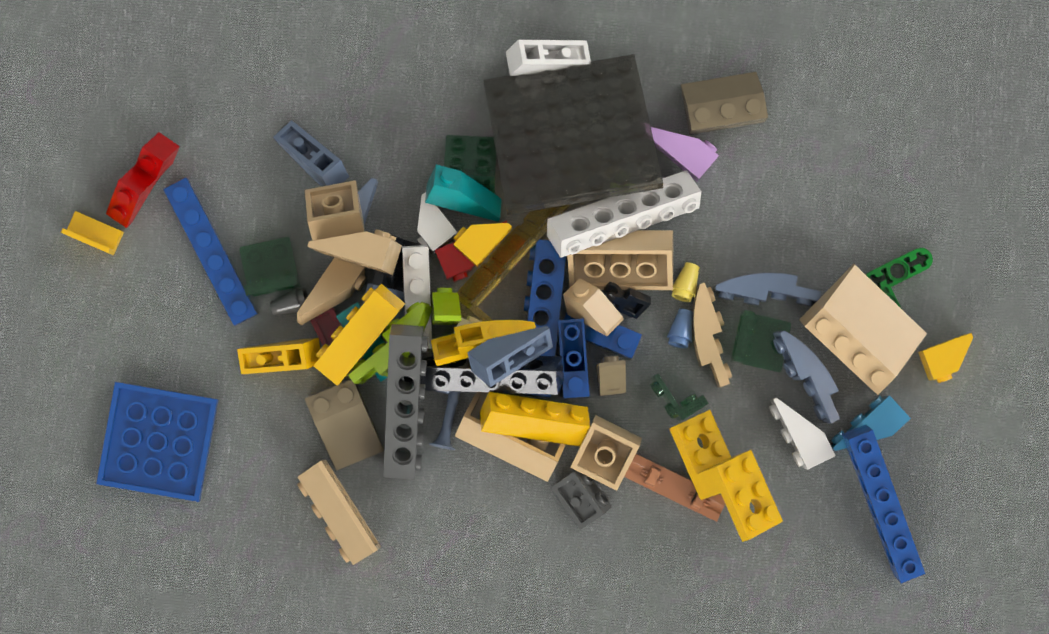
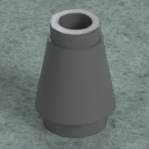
[270,288,308,316]

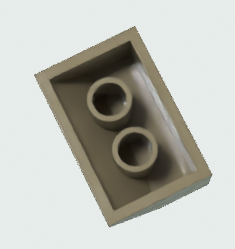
[680,72,768,135]

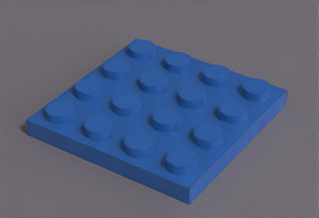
[96,382,218,502]

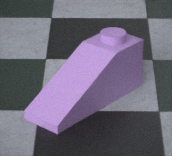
[638,125,719,182]

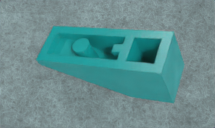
[425,164,502,222]

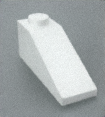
[506,40,591,76]

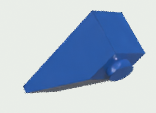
[564,313,642,360]

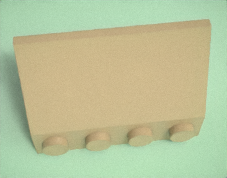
[799,264,927,395]

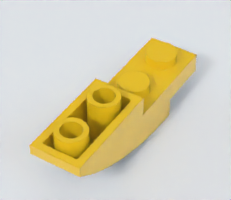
[431,320,536,366]

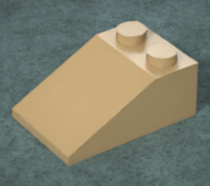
[307,229,402,275]

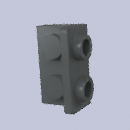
[551,470,611,530]

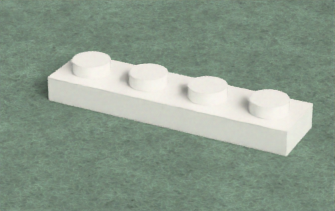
[402,245,432,349]

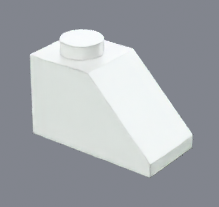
[417,192,458,253]

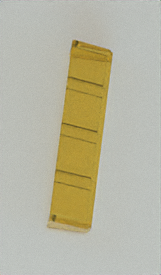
[457,152,623,322]

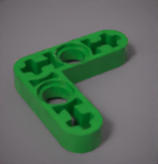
[865,248,933,309]

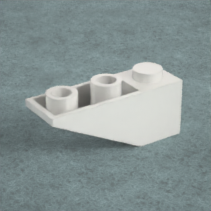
[769,398,836,470]

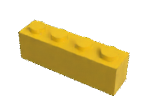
[314,284,405,386]
[480,391,590,446]

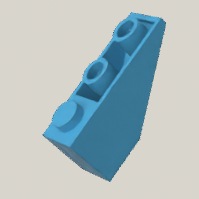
[831,395,911,451]

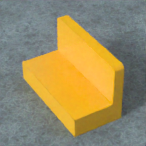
[60,211,124,255]

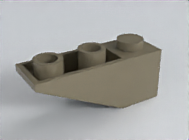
[596,356,626,396]

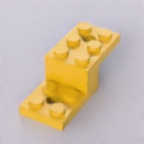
[669,410,783,542]

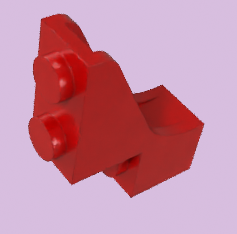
[106,132,180,228]

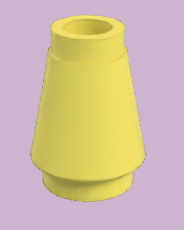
[671,262,700,303]

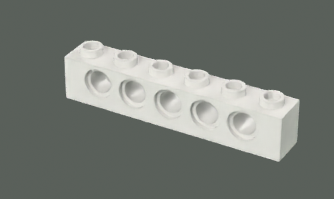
[547,170,701,258]

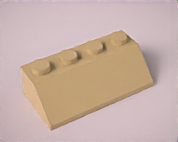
[567,230,673,290]
[455,392,566,482]
[297,460,381,565]

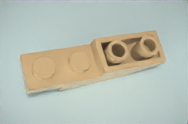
[692,283,732,388]

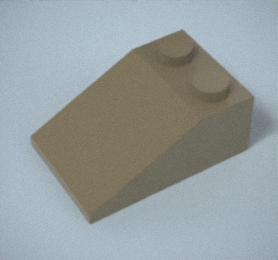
[305,380,384,471]

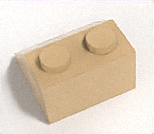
[305,180,365,241]
[570,415,642,491]

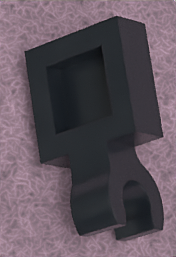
[604,282,651,319]

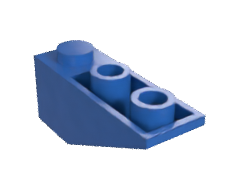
[558,319,590,398]

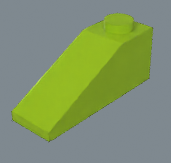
[431,288,461,325]

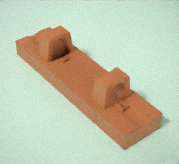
[624,454,725,522]

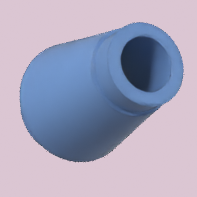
[667,309,693,349]

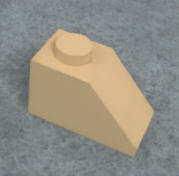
[563,278,623,336]

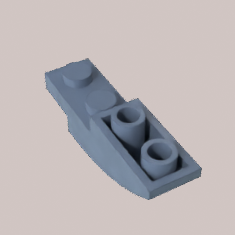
[713,273,821,306]
[773,331,840,423]

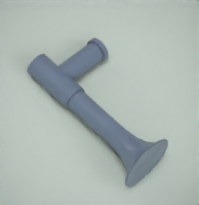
[429,391,461,450]

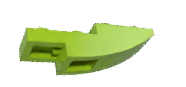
[348,302,432,385]

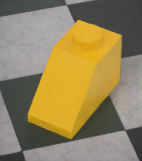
[454,223,512,267]
[918,333,973,383]

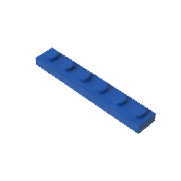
[163,178,258,326]

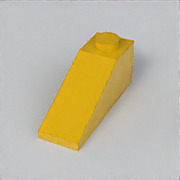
[237,338,320,374]

